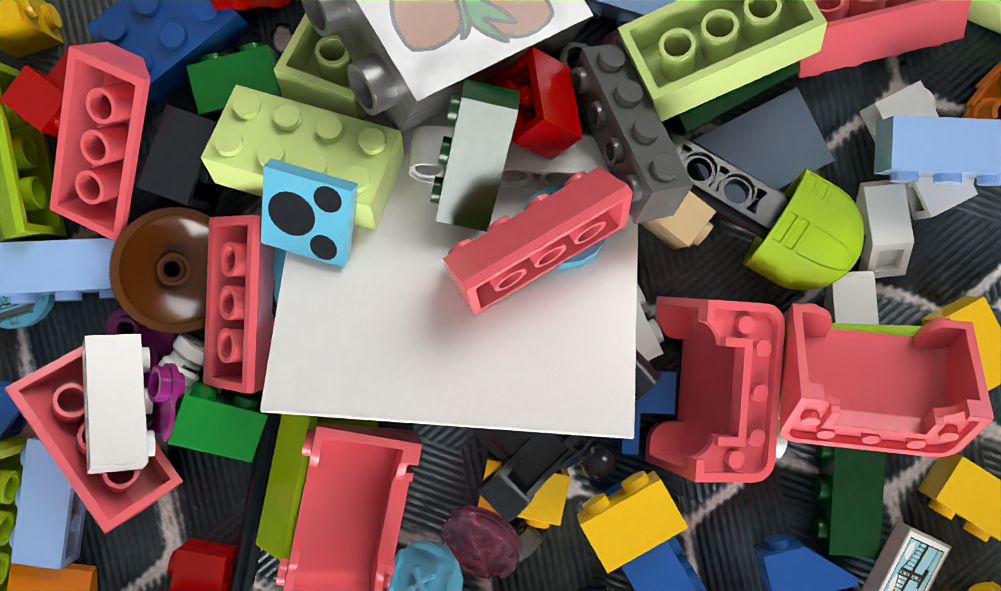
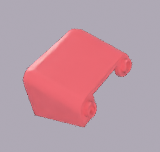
[645,296,785,483]
[779,303,994,457]
[275,422,422,591]

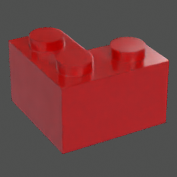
[0,41,79,137]
[487,46,583,160]
[167,538,237,591]

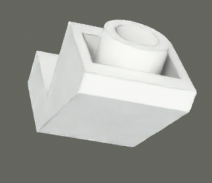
[856,180,914,278]
[824,271,879,325]

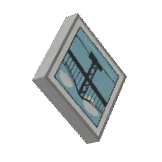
[861,520,952,591]

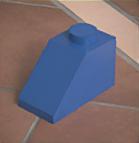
[753,534,858,591]

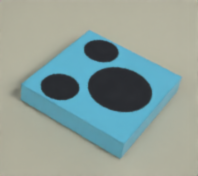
[261,159,358,268]

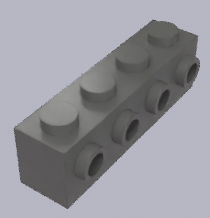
[571,43,693,224]

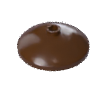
[108,207,210,333]

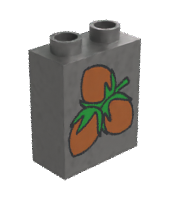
[301,0,593,133]

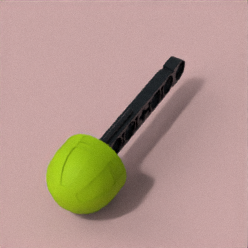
[576,100,864,290]

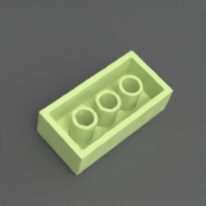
[618,0,827,122]
[201,85,405,230]

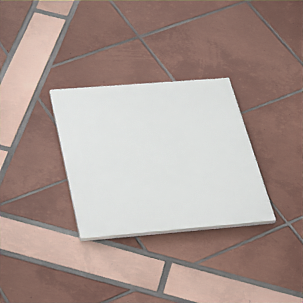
[260,109,638,439]

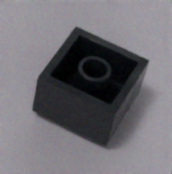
[137,104,223,212]

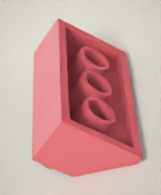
[796,0,971,78]
[49,42,151,241]
[442,167,633,316]
[203,215,275,393]
[5,346,183,534]

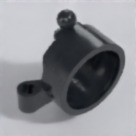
[473,349,661,523]

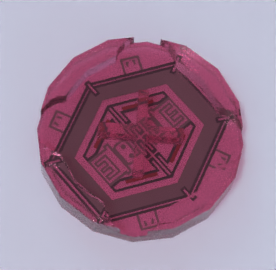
[441,506,523,579]

